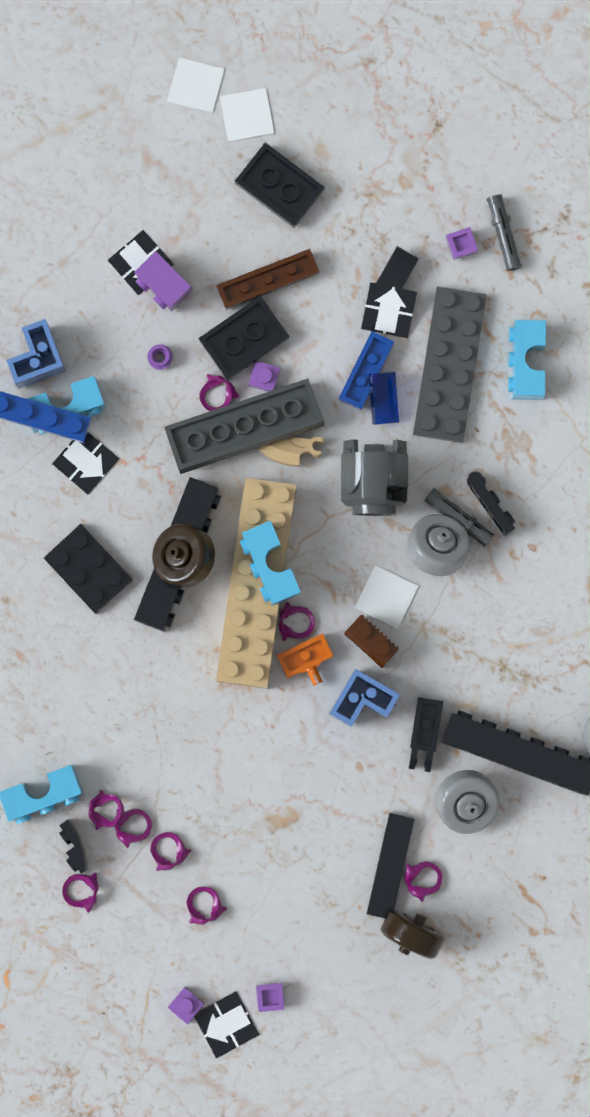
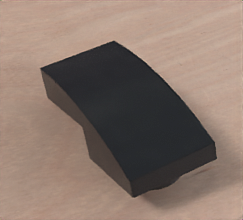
[376,246,419,289]
[59,819,88,874]

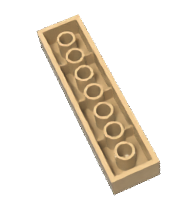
[216,478,296,689]

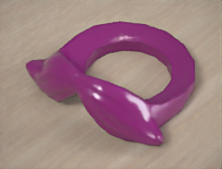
[200,374,239,411]
[279,602,315,641]
[89,790,124,830]
[115,808,152,848]
[150,832,191,871]
[405,861,443,902]
[62,873,99,913]
[186,886,227,925]

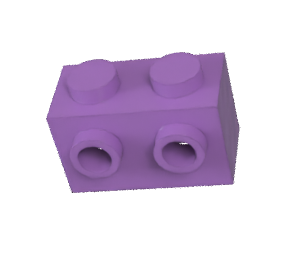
[134,251,193,311]

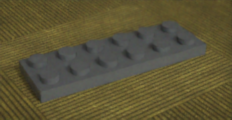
[413,286,487,443]
[164,378,325,474]

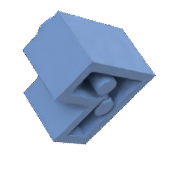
[6,319,66,389]
[329,669,400,727]

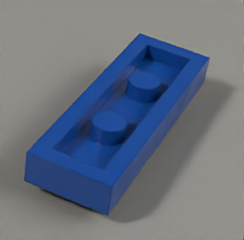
[338,331,394,410]

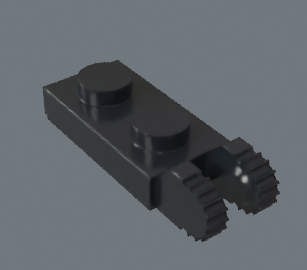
[467,471,515,536]
[409,697,443,772]

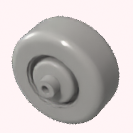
[407,514,471,576]
[435,770,500,834]

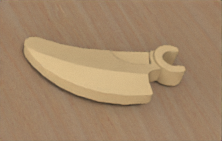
[257,437,324,467]

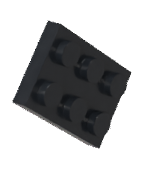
[234,142,325,228]
[198,295,289,381]
[44,524,133,614]

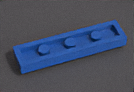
[0,391,92,443]

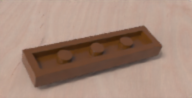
[216,249,319,310]

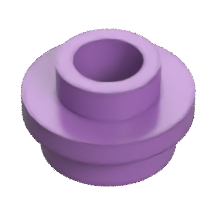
[147,344,173,370]

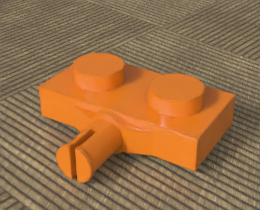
[276,633,334,686]

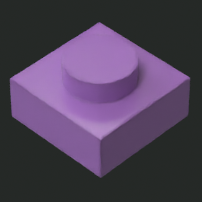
[446,227,478,260]
[249,361,280,392]
[256,982,284,1012]
[167,987,204,1024]

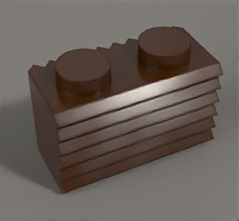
[344,615,399,668]

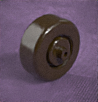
[152,524,215,588]
[381,910,445,959]

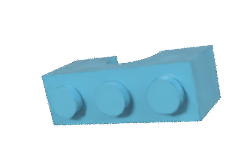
[508,320,546,400]
[28,376,106,434]
[240,521,301,606]
[0,765,84,824]

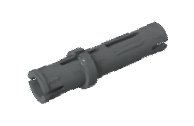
[486,194,522,271]
[424,488,494,547]

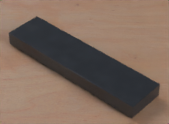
[366,813,414,919]

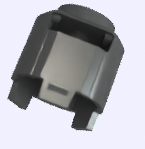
[341,439,408,516]

